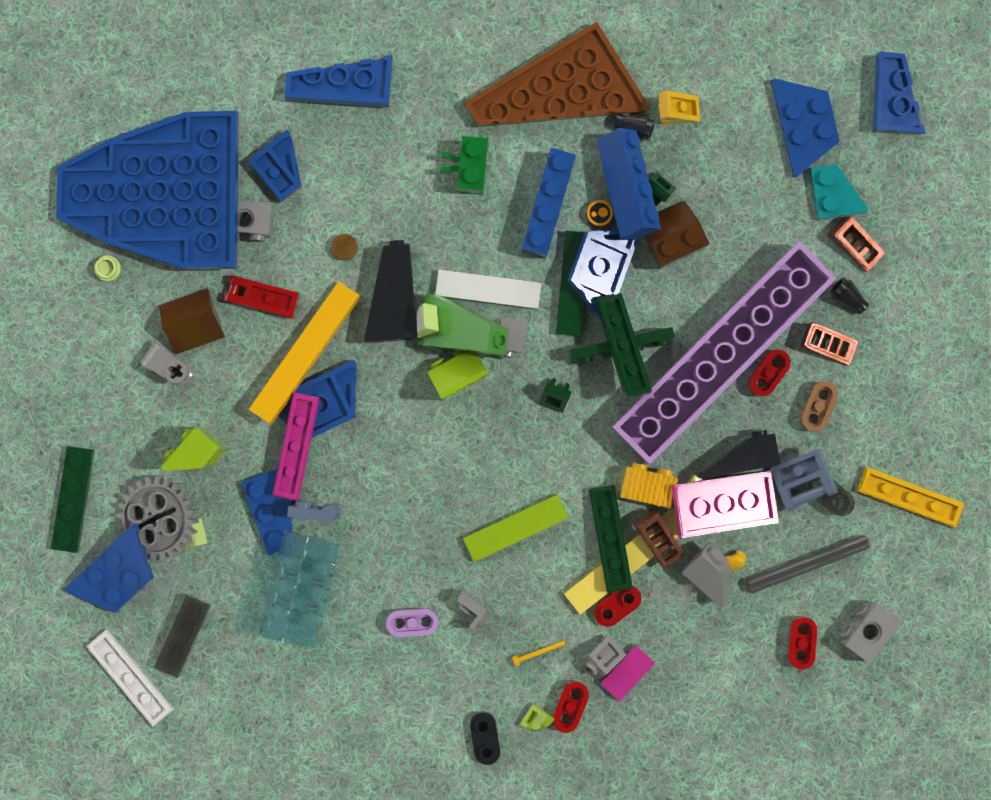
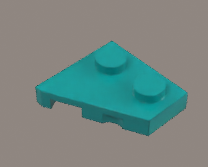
[809,164,868,220]

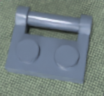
[770,449,838,512]
[287,500,341,522]

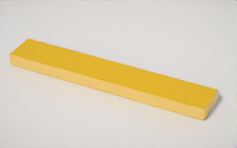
[249,281,361,425]

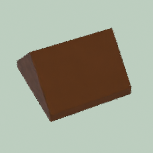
[159,288,225,354]

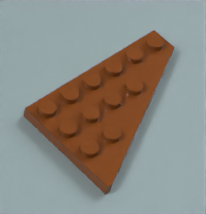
[464,22,650,127]

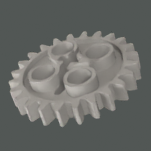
[116,476,199,561]

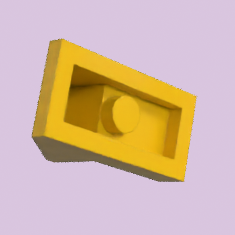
[658,91,701,125]

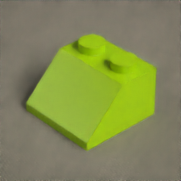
[427,351,489,400]

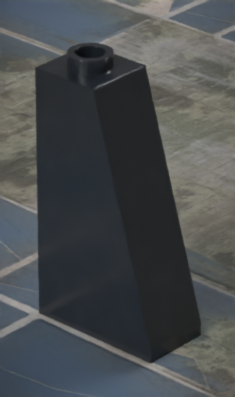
[364,240,418,344]

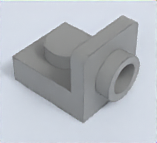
[456,589,489,631]
[580,635,626,679]

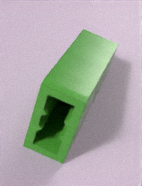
[418,293,509,356]

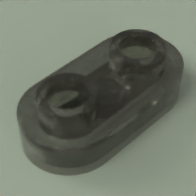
[806,478,855,516]

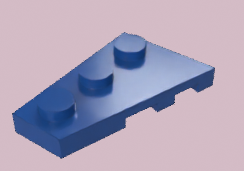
[873,51,926,135]
[241,469,294,556]

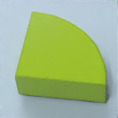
[519,703,555,731]

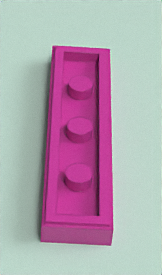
[273,392,320,501]

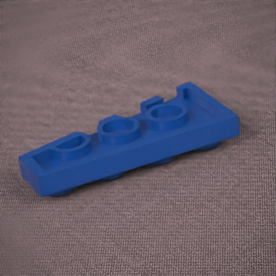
[284,55,393,107]

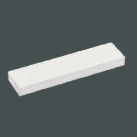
[435,269,542,309]
[86,629,174,727]

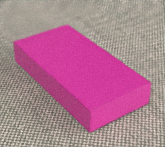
[600,645,655,702]

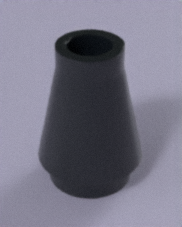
[615,114,655,141]
[830,277,869,315]

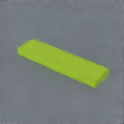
[463,494,568,562]

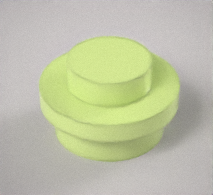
[94,255,121,282]

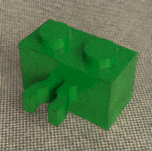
[440,136,488,195]

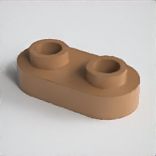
[800,381,838,432]

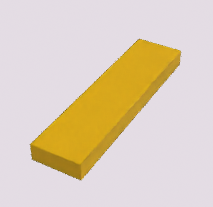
[857,467,965,528]

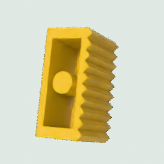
[619,462,678,509]

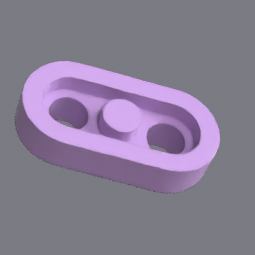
[386,608,439,637]

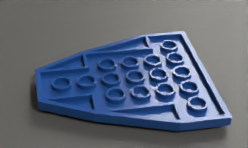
[56,111,239,269]

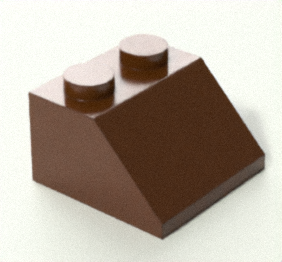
[644,200,710,269]

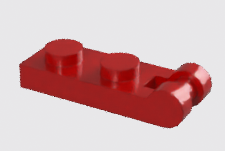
[223,275,300,318]

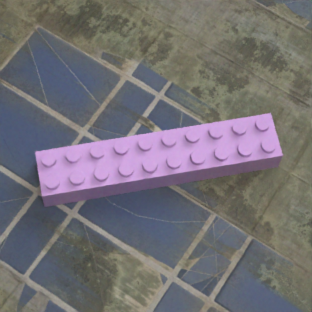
[610,241,837,465]

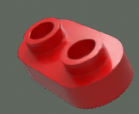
[748,349,791,397]
[594,586,642,627]
[787,616,817,670]
[553,681,589,733]

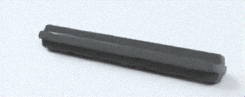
[746,535,870,593]

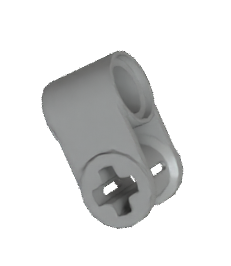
[140,341,193,385]

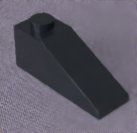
[699,429,781,479]

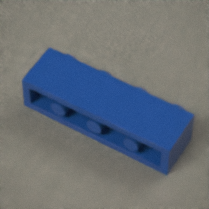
[596,128,661,239]
[521,148,576,259]

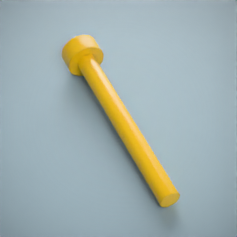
[512,640,566,667]

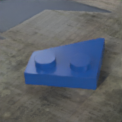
[248,130,302,202]

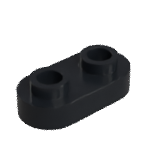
[470,711,500,765]

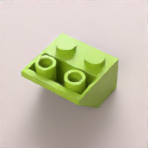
[160,427,228,471]

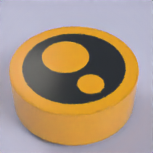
[586,200,613,227]

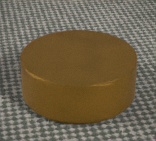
[331,234,358,261]

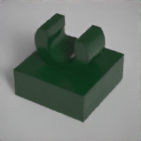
[649,172,676,207]
[539,378,571,413]

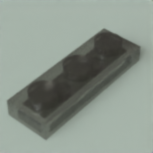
[154,594,211,678]

